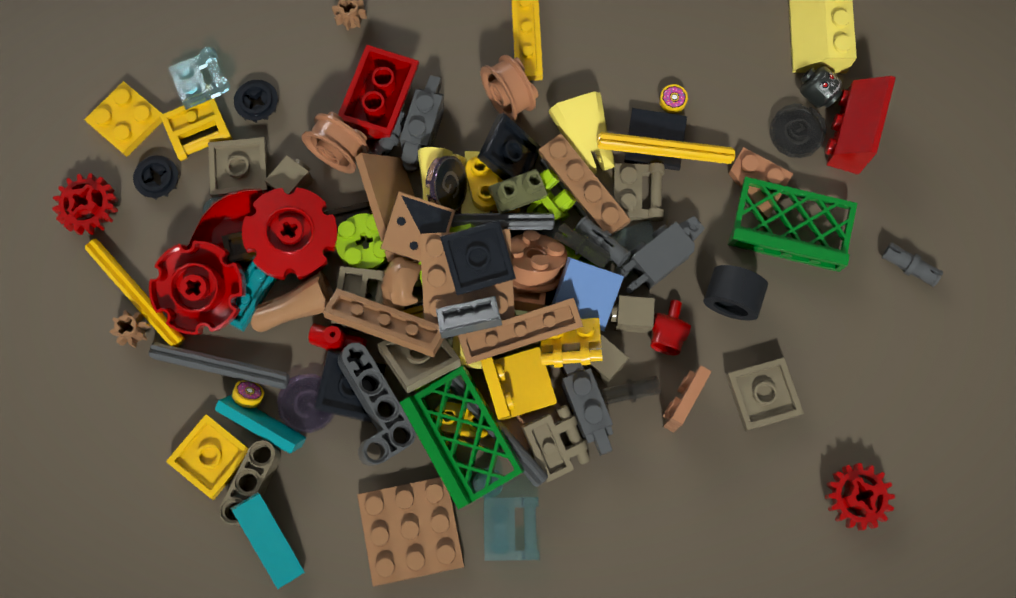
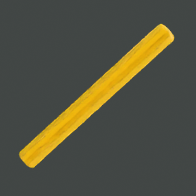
[597,132,735,164]
[85,239,185,347]

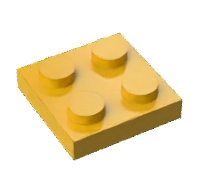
[84,81,162,157]
[166,414,249,500]

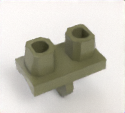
[488,169,548,214]

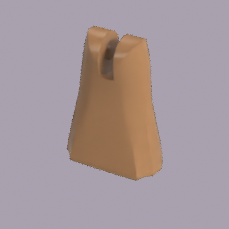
[251,270,334,332]

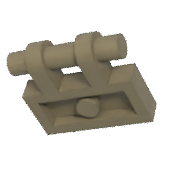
[521,405,591,483]

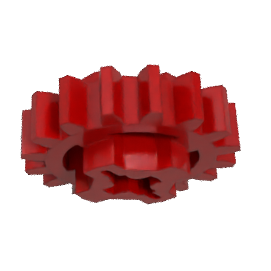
[52,173,119,235]
[825,463,895,531]

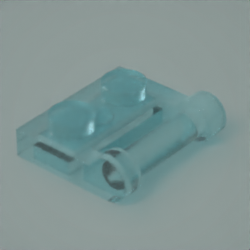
[168,47,230,110]
[484,497,540,561]

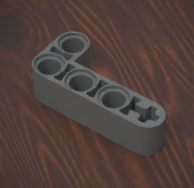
[338,343,416,466]

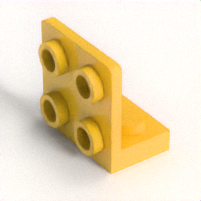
[480,347,557,421]

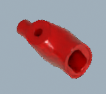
[650,300,691,356]
[308,323,367,351]

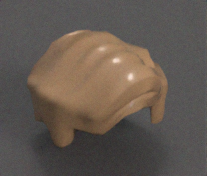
[381,257,421,312]

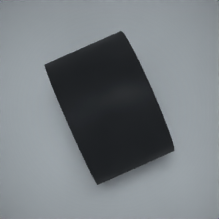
[703,265,768,321]

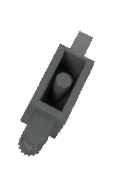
[400,75,444,173]
[616,216,705,294]
[561,363,613,456]

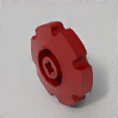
[242,187,338,280]
[149,241,246,335]

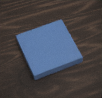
[551,257,624,331]

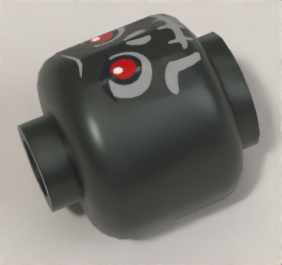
[800,66,843,108]

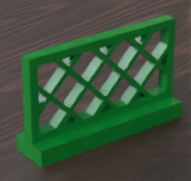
[728,177,858,272]
[400,365,525,510]

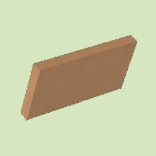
[355,153,419,263]

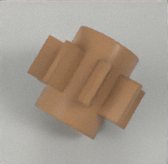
[332,0,367,31]
[110,310,150,348]

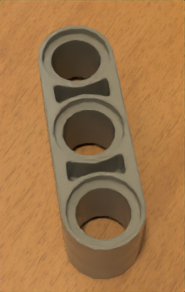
[219,440,281,527]

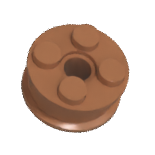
[480,55,539,121]
[302,112,369,174]
[511,230,567,293]

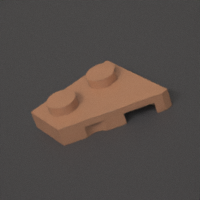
[728,147,793,221]

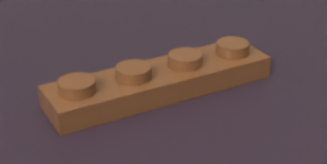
[538,134,631,236]
[323,288,444,358]
[458,298,583,365]

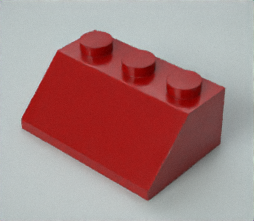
[338,44,419,140]
[825,75,896,175]

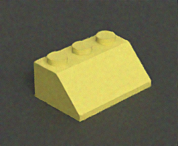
[788,0,857,73]

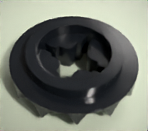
[234,80,279,123]
[133,155,180,200]

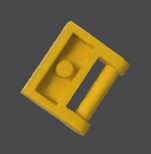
[160,94,233,161]

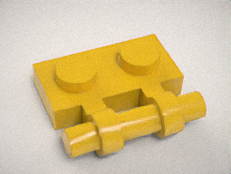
[541,318,603,368]

